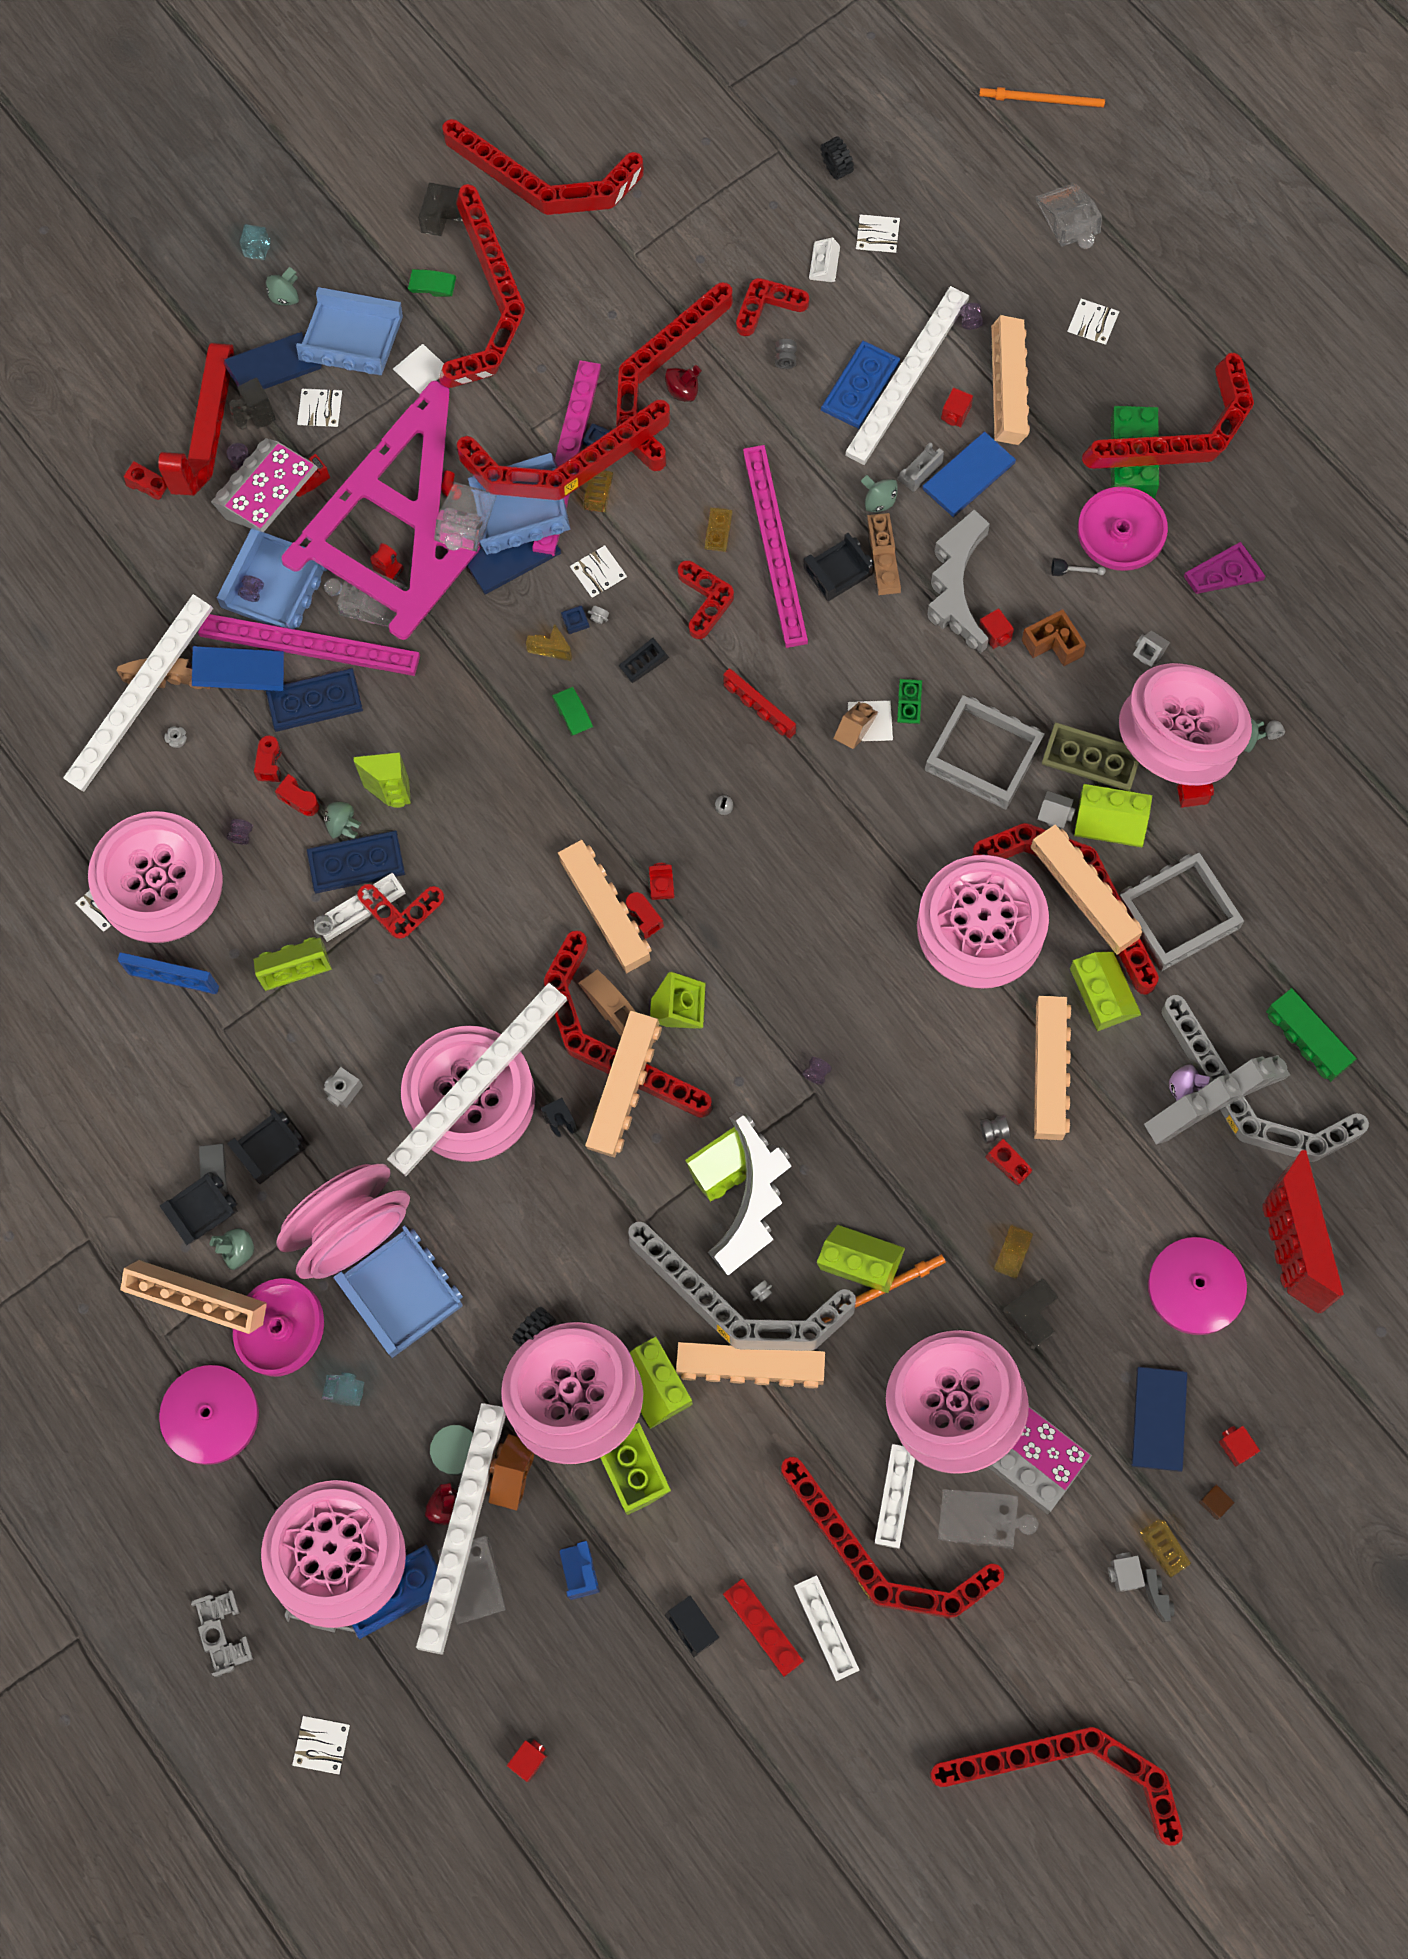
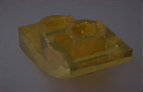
[704,508,733,552]

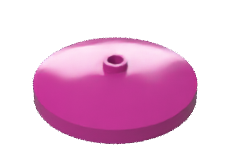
[1078,487,1168,571]
[1148,1237,1247,1335]
[233,1278,324,1377]
[159,1365,259,1465]

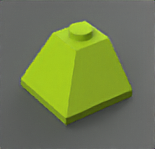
[650,972,705,1029]

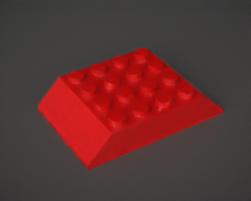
[1263,1150,1344,1313]

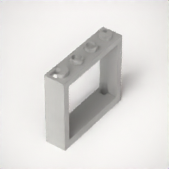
[925,695,1045,810]
[1119,853,1244,972]

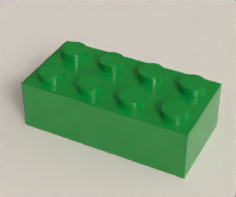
[1111,406,1159,498]

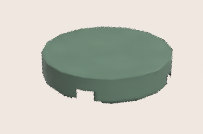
[430,1425,473,1475]

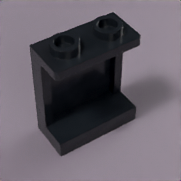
[803,533,874,601]
[227,1109,305,1185]
[160,1172,238,1246]

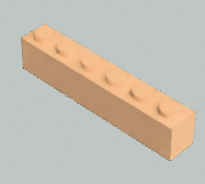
[991,315,1030,445]
[1031,824,1142,954]
[558,840,652,974]
[1034,996,1071,1140]
[585,1011,662,1158]
[120,1260,267,1334]
[676,1342,825,1388]

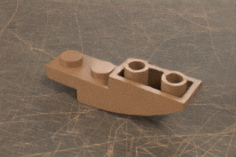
[867,513,901,595]
[116,658,210,689]
[578,969,656,1044]

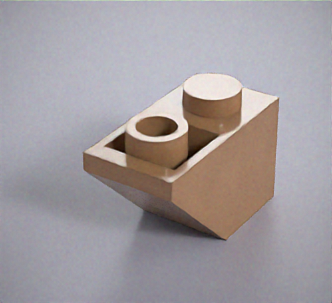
[833,702,878,749]

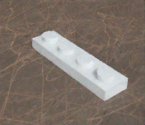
[314,873,406,942]
[874,1444,915,1549]
[794,1575,859,1681]

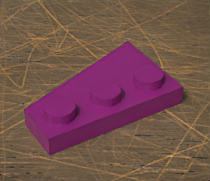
[1184,542,1266,594]

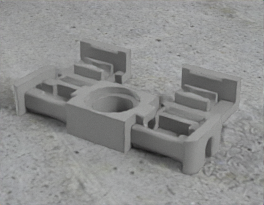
[191,1590,253,1677]

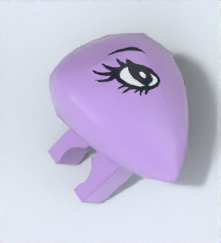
[1169,1064,1210,1101]

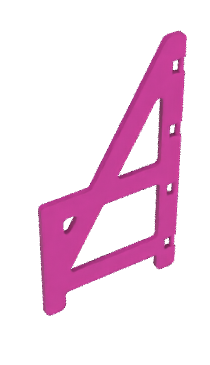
[281,381,480,640]

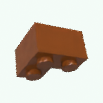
[1022,609,1086,666]
[486,1434,534,1511]

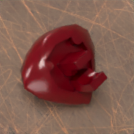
[665,364,702,402]
[425,1483,458,1525]

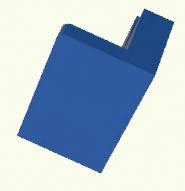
[560,1541,600,1600]

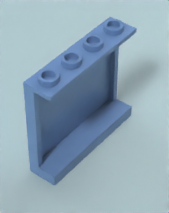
[296,287,403,375]
[468,453,571,555]
[217,529,328,630]
[334,1225,463,1358]

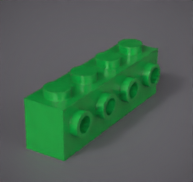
[1266,988,1357,1082]

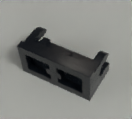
[541,1098,577,1138]
[665,1595,720,1658]

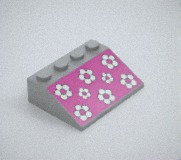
[211,438,318,532]
[987,1406,1092,1515]

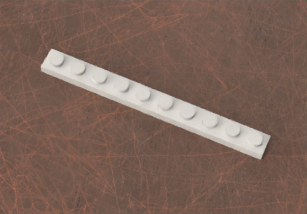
[845,286,969,465]
[63,594,213,792]
[387,983,567,1176]
[416,1403,506,1655]

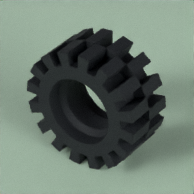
[820,136,854,180]
[512,1306,556,1347]

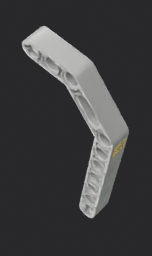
[1162,995,1369,1162]
[628,1222,856,1351]

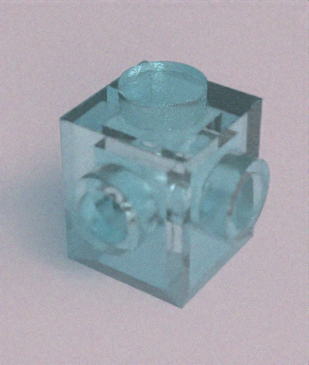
[240,224,271,260]
[322,1373,365,1406]

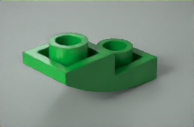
[408,269,456,297]
[897,679,922,724]
[552,687,593,736]

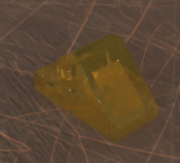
[526,624,572,661]
[994,1225,1033,1279]

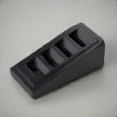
[618,638,669,683]

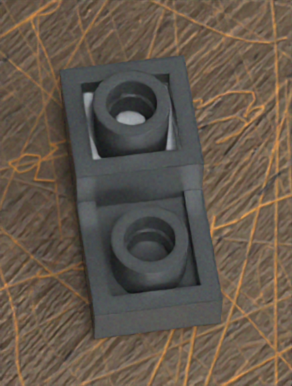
[199,1143,228,1193]
[1143,1569,1174,1622]

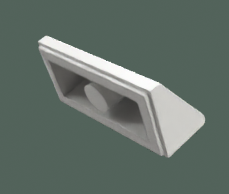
[809,237,840,282]

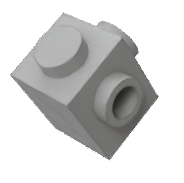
[1133,630,1170,667]
[1038,791,1075,828]
[324,1067,363,1108]
[1108,1552,1145,1592]

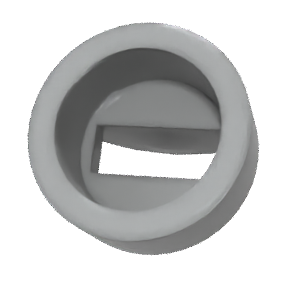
[1265,720,1285,740]
[715,795,733,815]
[314,915,333,935]

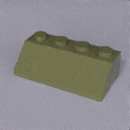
[1042,722,1139,791]

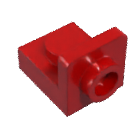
[649,863,674,900]

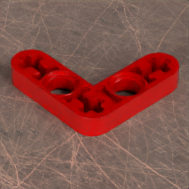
[736,278,809,336]
[678,561,734,639]
[357,884,444,939]

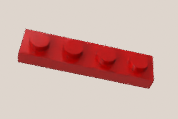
[723,668,796,739]
[723,1579,804,1677]

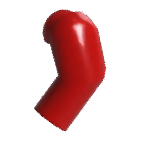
[441,471,462,501]

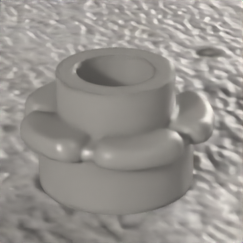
[588,605,609,624]
[164,726,187,748]
[750,1280,772,1302]

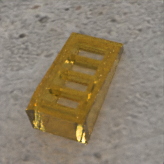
[584,471,613,513]
[1139,1519,1191,1577]

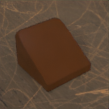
[1199,1484,1235,1520]

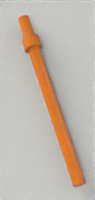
[979,87,1105,108]
[821,1254,946,1323]

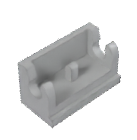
[897,443,944,492]

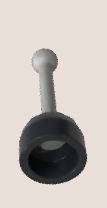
[1051,558,1106,576]

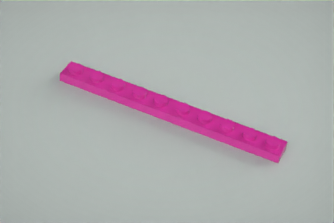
[532,361,601,556]
[743,445,808,648]
[198,614,420,676]

